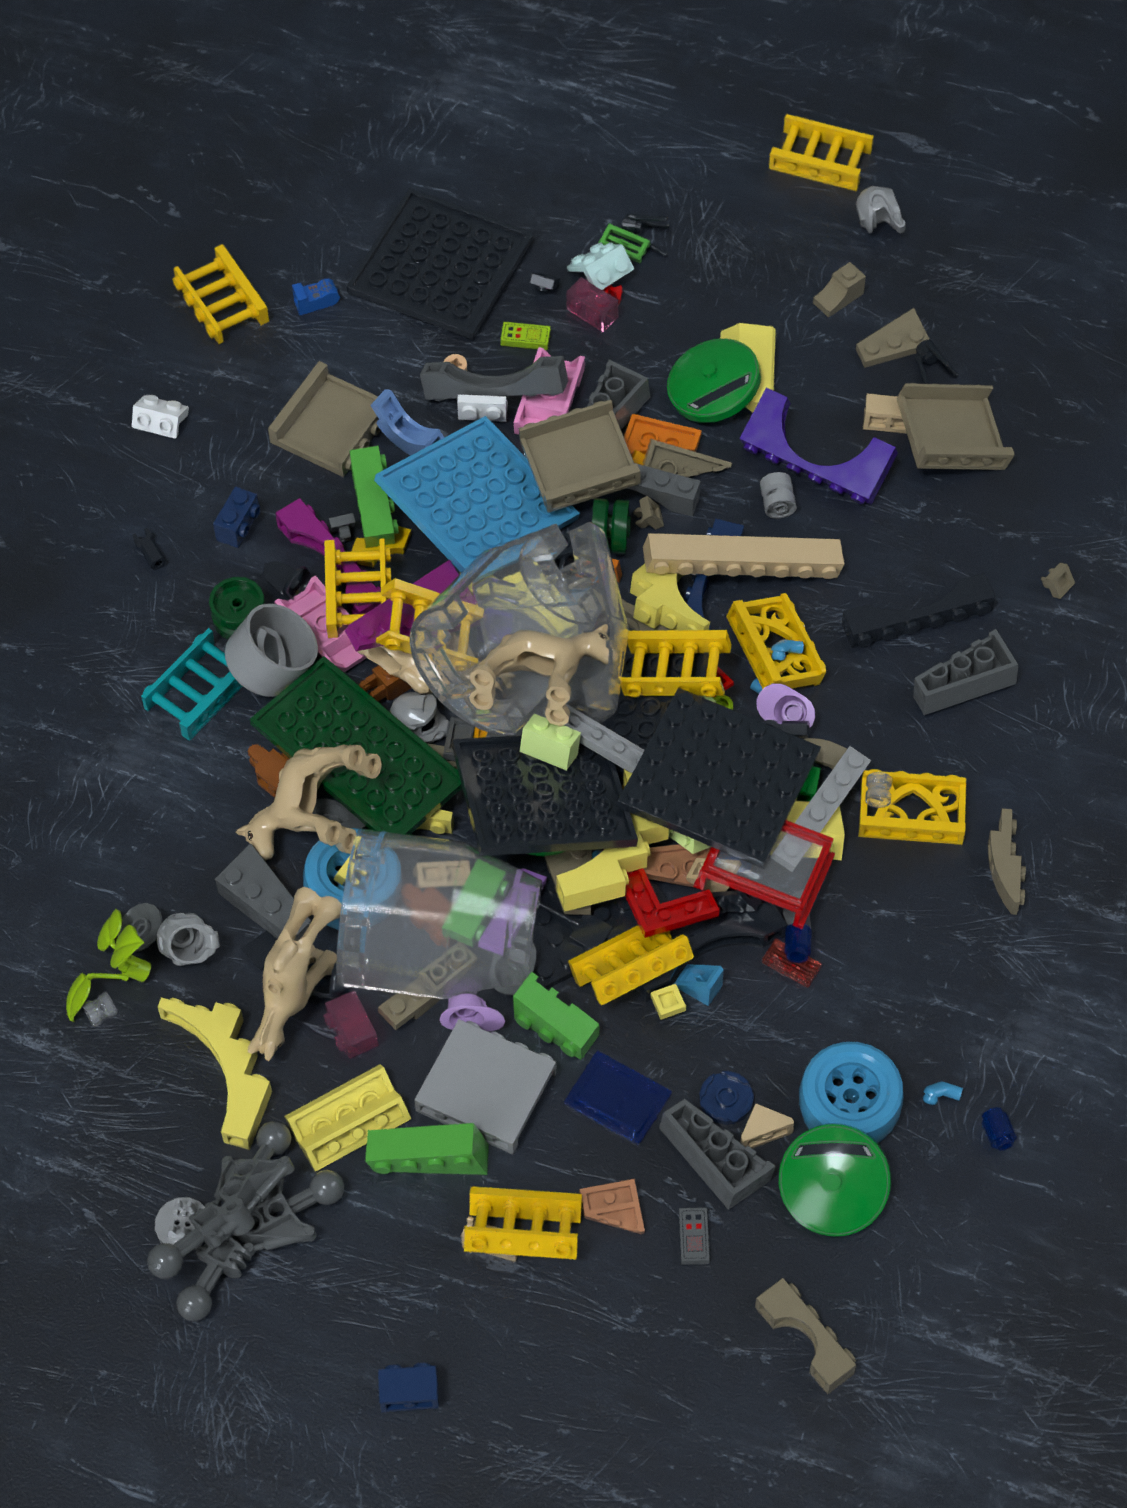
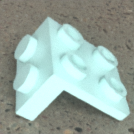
[567,242,634,292]

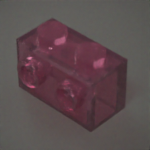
[567,277,618,332]
[323,990,378,1058]

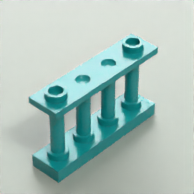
[141,628,243,741]

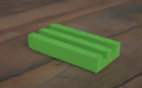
[599,224,651,263]

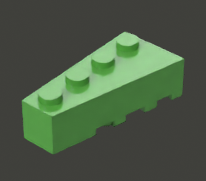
[349,446,399,548]
[366,1123,489,1175]

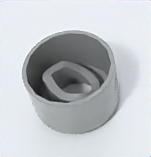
[225,604,318,697]

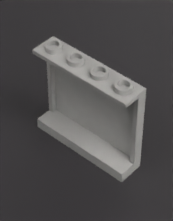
[414,1019,556,1155]

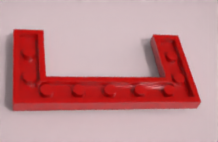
[603,849,719,938]

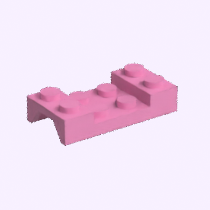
[514,347,585,434]
[275,576,367,672]

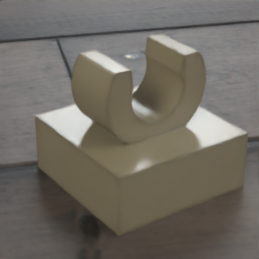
[633,496,664,530]
[1041,563,1075,599]

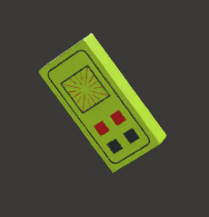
[501,322,551,350]

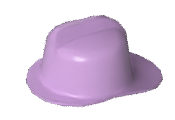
[757,684,815,727]
[440,993,505,1031]

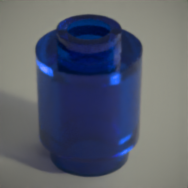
[784,924,812,963]
[982,1107,1017,1151]

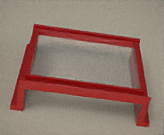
[693,820,835,929]

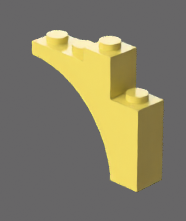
[630,564,710,630]

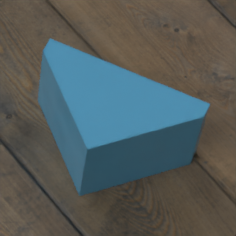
[674,964,724,1006]

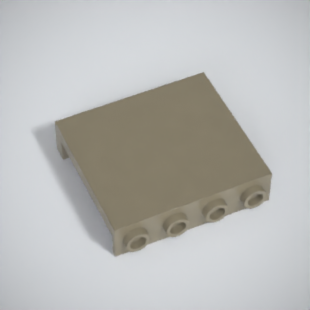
[268,361,381,477]
[896,383,1014,470]
[519,400,641,513]

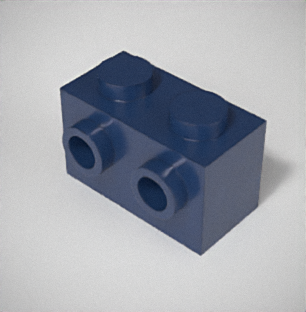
[213,487,261,548]
[378,1363,439,1412]

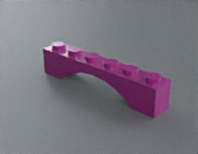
[275,498,381,614]

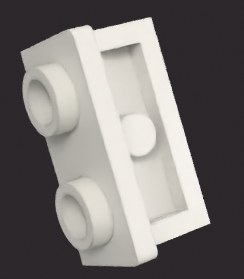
[132,395,189,438]
[457,395,508,422]

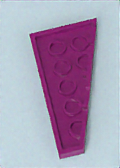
[345,560,484,652]

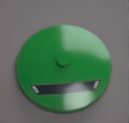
[667,339,761,422]
[779,1123,891,1236]

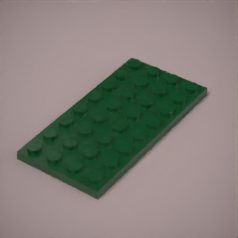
[249,656,462,849]

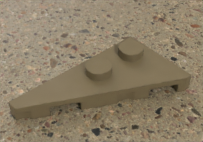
[642,438,732,477]

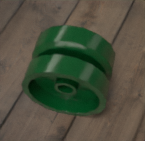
[591,498,631,555]
[209,577,265,639]

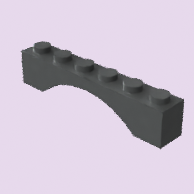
[420,356,568,401]
[628,463,701,517]

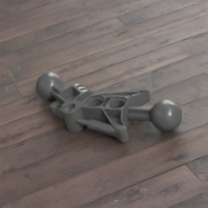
[147,1121,295,1279]
[176,1170,345,1321]

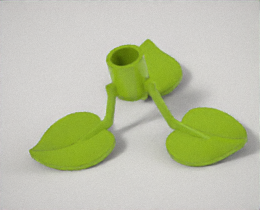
[66,909,151,1022]

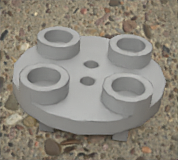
[155,1197,205,1250]

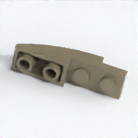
[988,808,1026,915]
[378,942,477,1030]

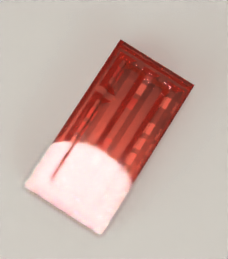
[762,939,822,988]

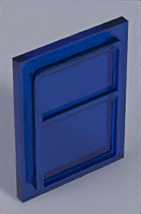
[564,1050,672,1145]

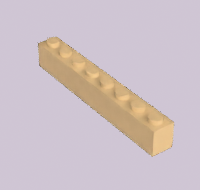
[643,534,844,579]

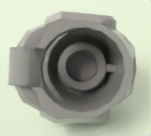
[856,186,905,234]
[390,692,450,744]
[157,913,220,965]

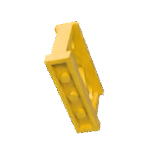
[726,593,826,689]
[858,769,966,845]

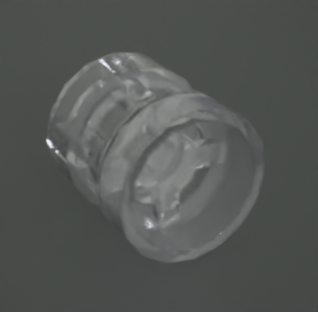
[865,772,892,808]
[82,991,118,1027]

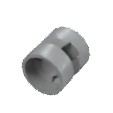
[760,472,796,519]

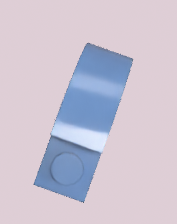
[370,389,444,456]

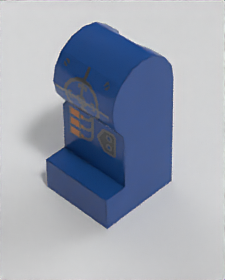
[292,279,340,315]

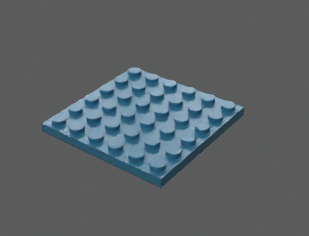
[374,416,580,581]

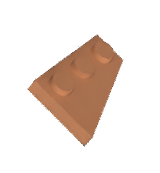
[643,844,711,887]

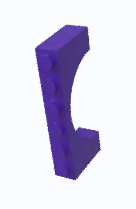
[740,388,898,505]

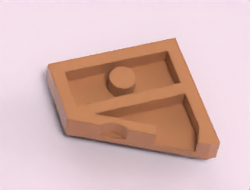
[579,1179,645,1234]

